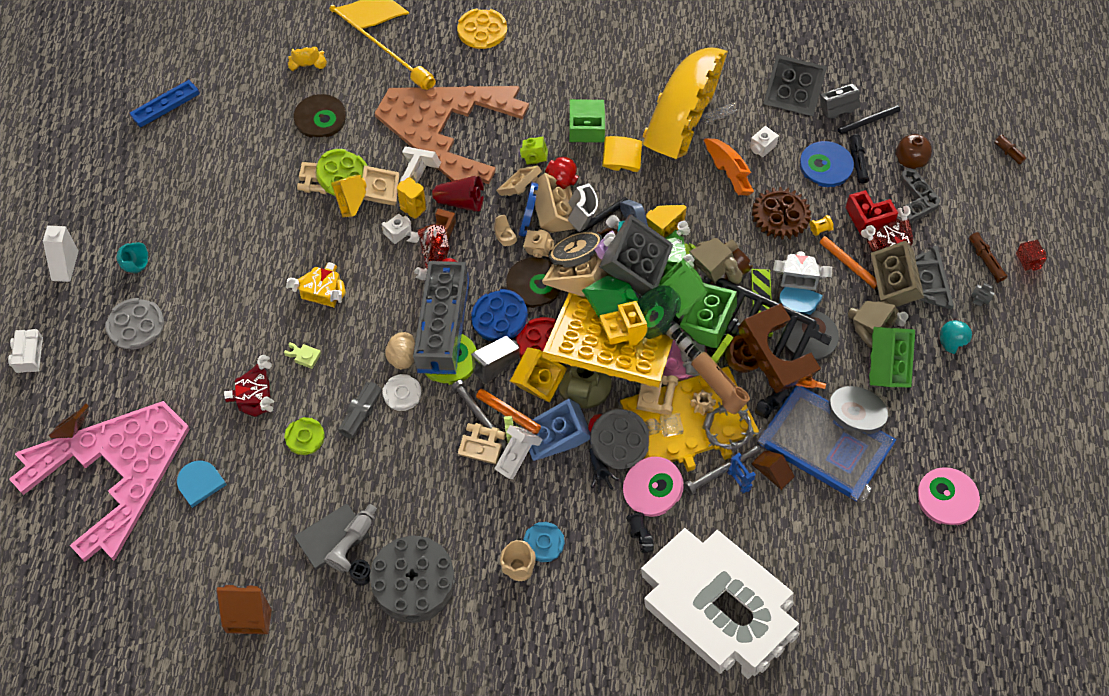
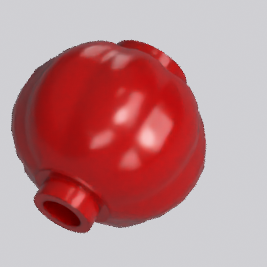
[545,157,579,189]

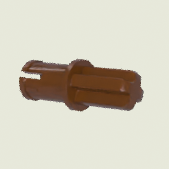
[994,135,1026,164]

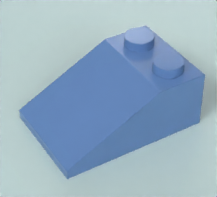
[520,398,591,461]

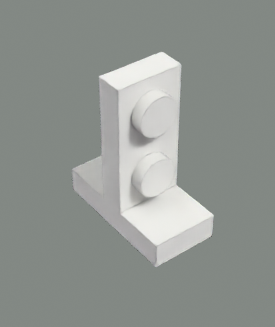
[400,147,441,183]
[494,425,543,479]

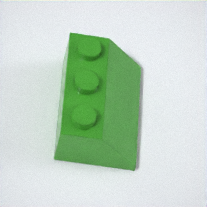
[680,283,737,349]
[869,327,915,387]

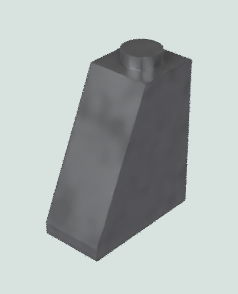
[471,336,520,385]

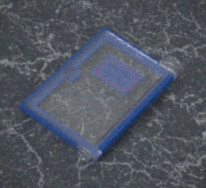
[756,386,896,504]

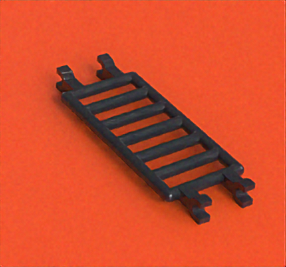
[701,275,832,361]

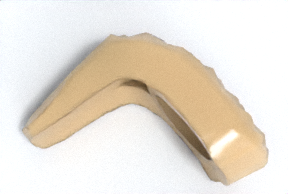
[494,215,517,246]

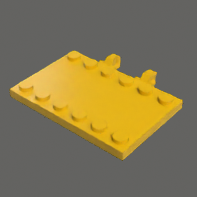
[620,366,759,472]

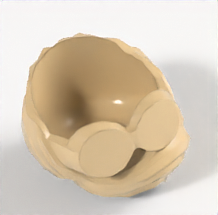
[385,332,415,370]
[500,540,536,581]

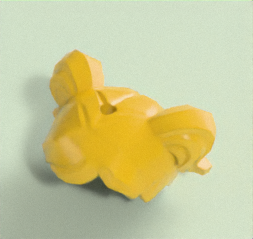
[288,47,327,71]

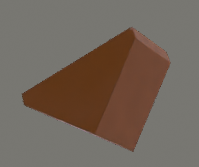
[751,450,795,490]

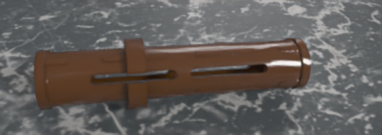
[968,232,1008,283]

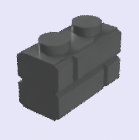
[820,84,861,118]

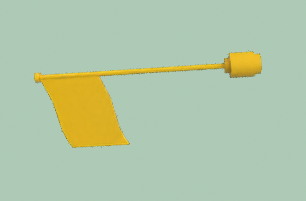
[329,0,436,90]

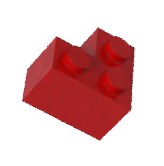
[845,190,898,236]

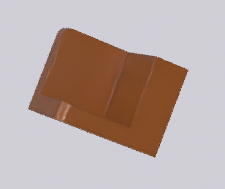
[432,208,456,240]

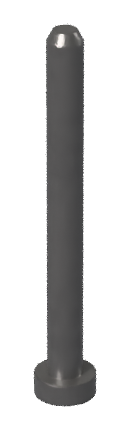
[451,380,508,450]
[684,446,761,495]

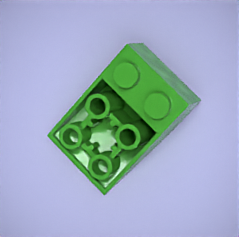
[569,99,605,142]
[657,258,707,318]

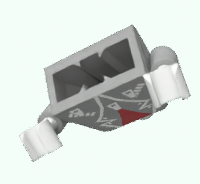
[773,252,832,291]

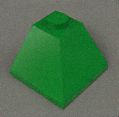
[582,275,639,319]

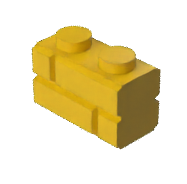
[397,177,426,219]

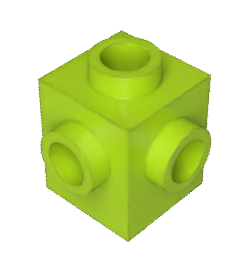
[520,136,548,165]

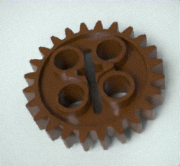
[752,187,811,240]

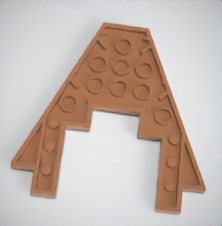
[375,86,529,184]

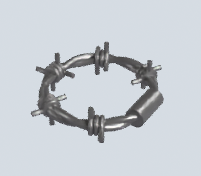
[703,402,758,453]

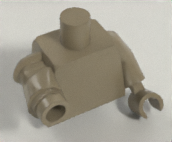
[689,238,742,284]

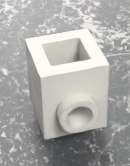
[750,126,779,157]

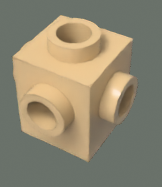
[523,230,554,258]

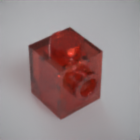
[1016,239,1047,271]

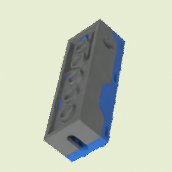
[413,258,469,374]

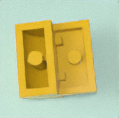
[599,301,647,346]

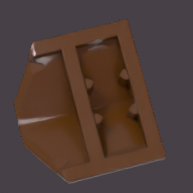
[48,403,89,438]

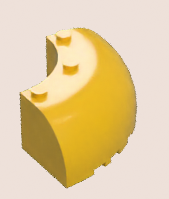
[643,48,728,159]

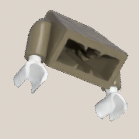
[848,301,908,348]

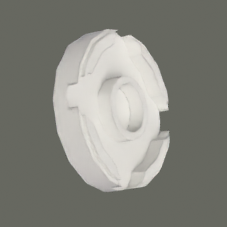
[383,374,421,411]

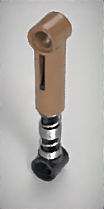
[654,308,750,414]

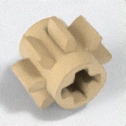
[690,390,716,416]

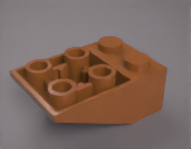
[217,585,272,634]

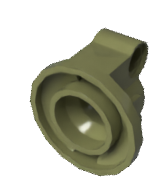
[558,365,612,409]

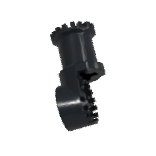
[755,389,790,419]
[626,512,654,553]

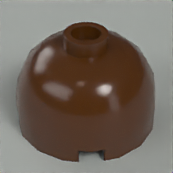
[895,134,932,169]
[725,334,759,373]

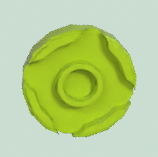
[284,417,325,455]

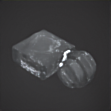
[645,413,684,437]

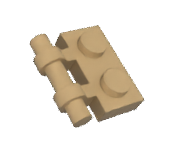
[297,162,328,194]
[458,423,506,465]

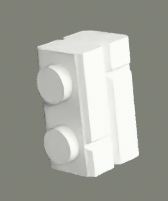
[8,329,43,373]

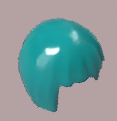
[116,242,148,273]
[940,320,972,354]

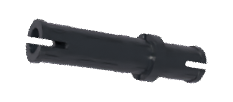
[849,134,870,183]

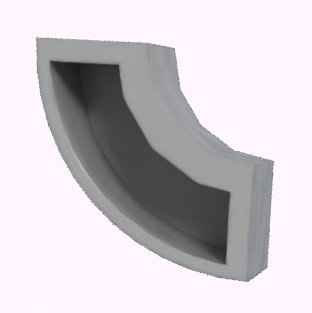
[567,183,598,232]

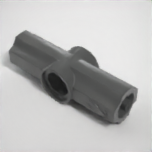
[338,382,382,439]

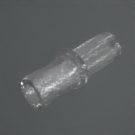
[702,102,737,124]

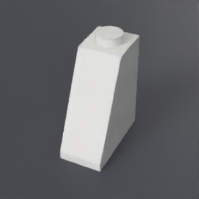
[43,226,78,282]

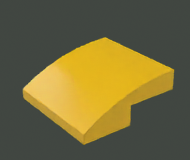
[602,136,642,172]

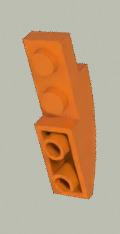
[704,138,754,196]

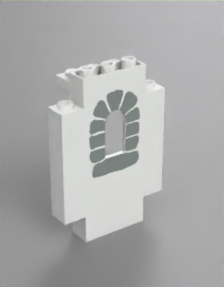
[641,528,799,679]

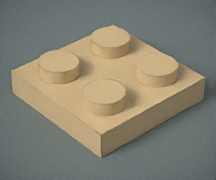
[362,166,399,206]
[496,166,542,196]

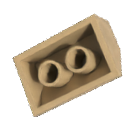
[530,173,576,233]

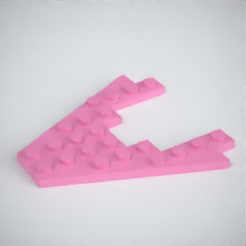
[9,401,190,562]

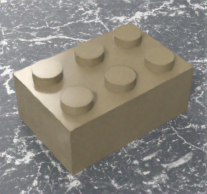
[871,241,924,307]

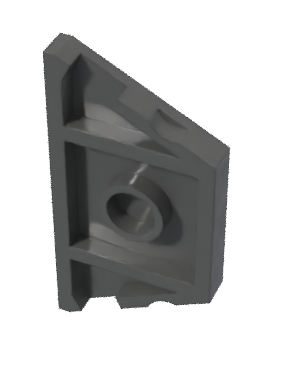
[915,246,954,310]

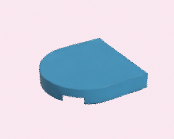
[779,287,823,315]
[177,461,227,508]

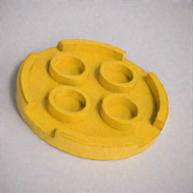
[457,8,507,49]

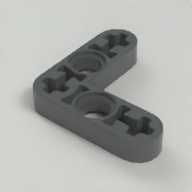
[895,168,940,226]

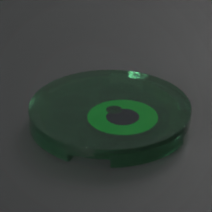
[637,285,681,339]

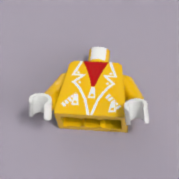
[286,262,346,308]

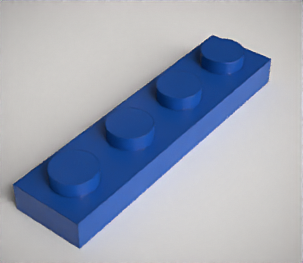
[130,80,200,128]

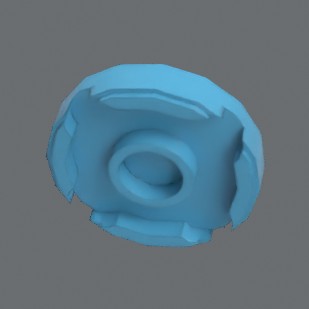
[524,522,565,562]

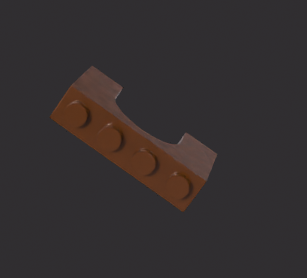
[737,303,821,393]

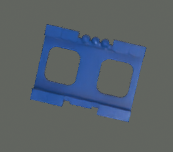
[727,452,756,494]

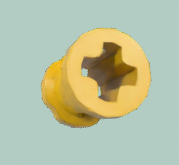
[809,215,833,236]

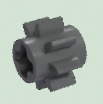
[971,283,995,307]

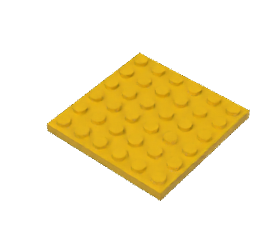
[542,292,679,388]

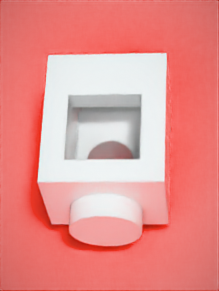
[382,214,411,244]

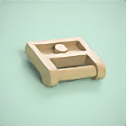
[637,375,679,415]

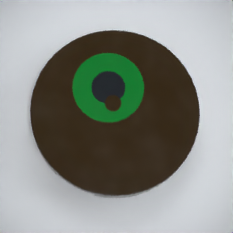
[294,94,346,138]
[506,258,561,308]

